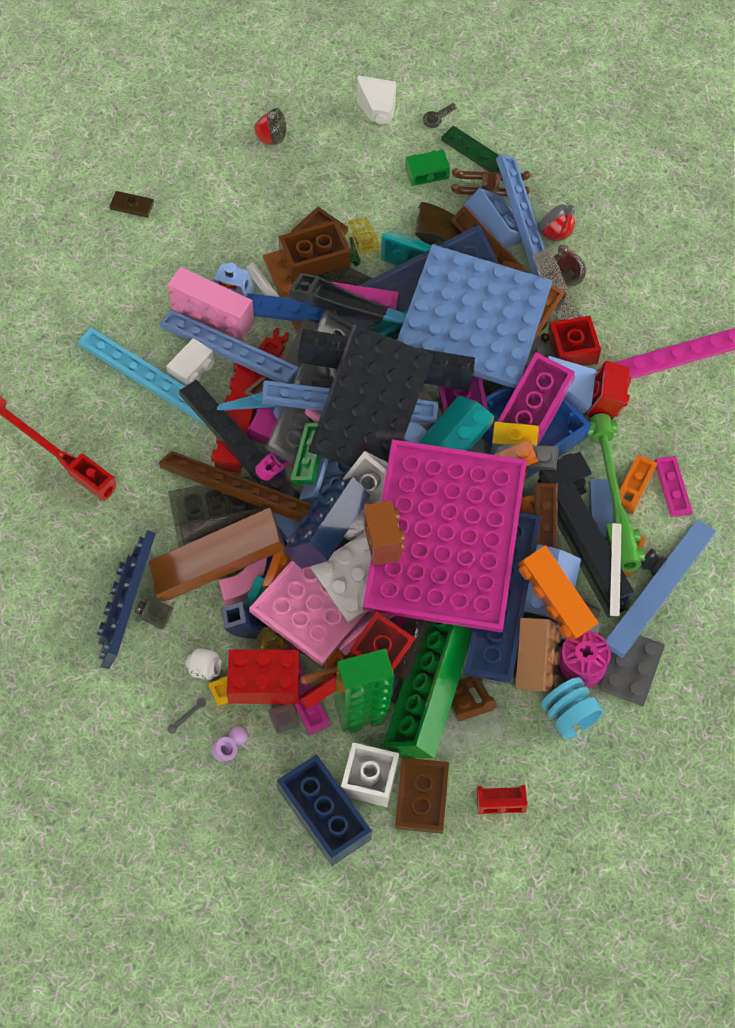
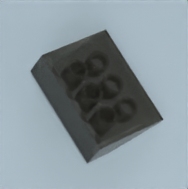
[168,476,263,548]

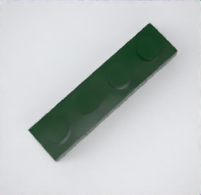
[441,125,500,173]

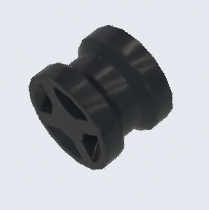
[640,548,667,576]

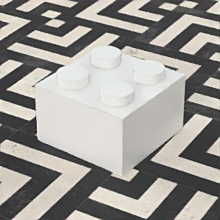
[341,742,399,807]

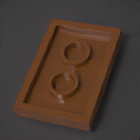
[395,757,449,834]

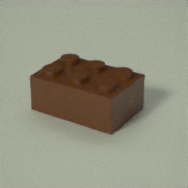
[278,220,350,283]

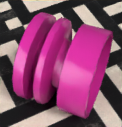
[558,631,611,689]

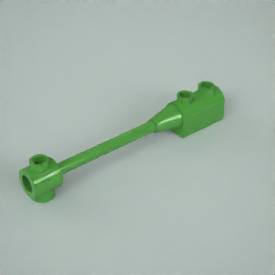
[587,413,645,572]

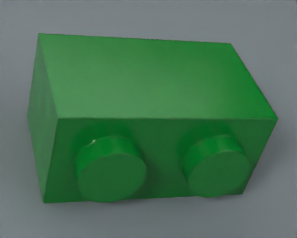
[405,149,450,186]

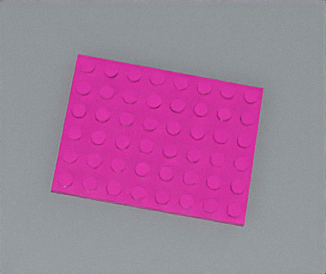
[362,439,527,632]

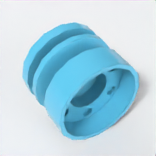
[541,677,604,739]

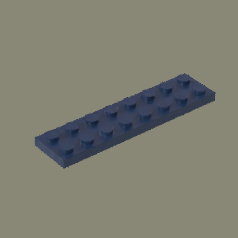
[336,224,498,329]
[464,512,541,684]

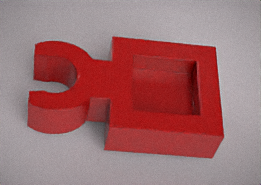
[258,328,289,358]

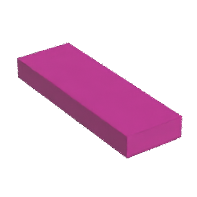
[654,456,693,518]

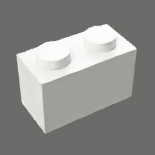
[166,338,214,386]

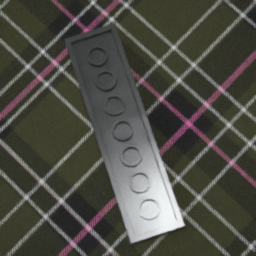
[265,309,353,465]

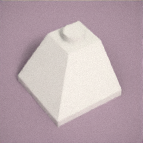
[357,75,396,124]

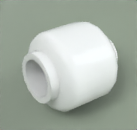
[186,648,222,680]

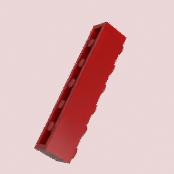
[211,363,263,474]

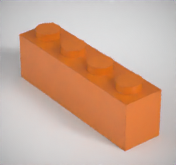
[518,545,599,641]

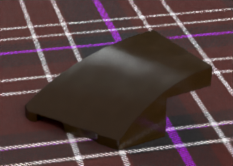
[415,202,462,245]

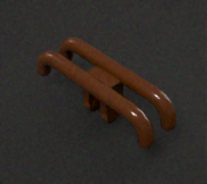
[451,168,531,196]

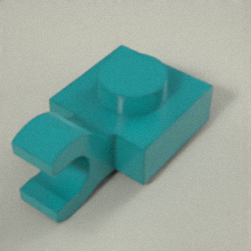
[244,575,266,607]

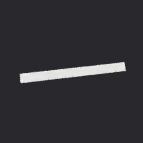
[610,523,621,616]

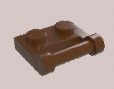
[450,676,497,722]

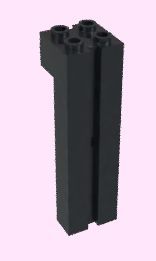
[537,452,634,618]

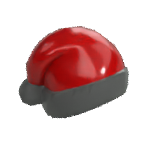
[538,204,575,241]

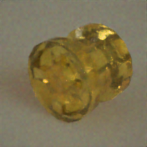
[257,627,283,650]

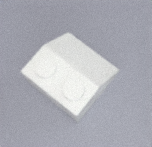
[343,451,388,505]

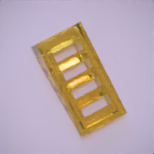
[348,217,379,255]

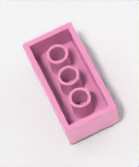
[167,267,254,341]

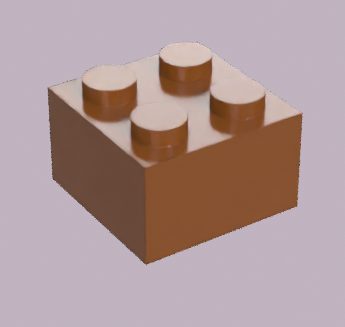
[363,500,405,566]

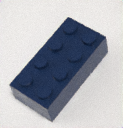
[283,477,371,569]
[277,754,372,867]

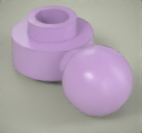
[212,726,248,763]

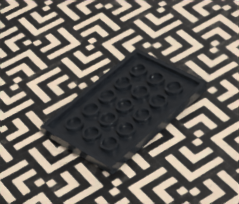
[308,324,434,467]

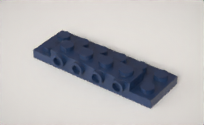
[96,530,156,669]

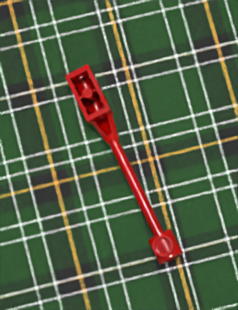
[0,396,116,501]

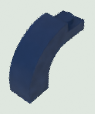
[221,602,280,639]

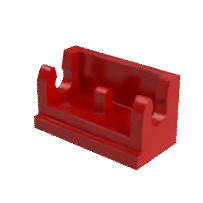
[476,785,528,814]

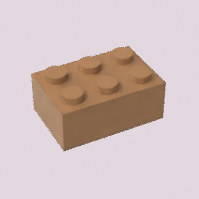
[515,618,562,694]

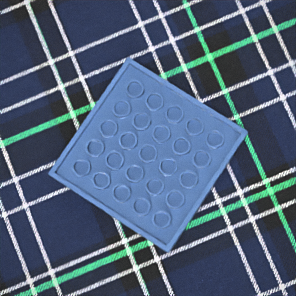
[397,244,553,389]

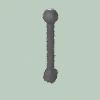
[168,698,206,734]

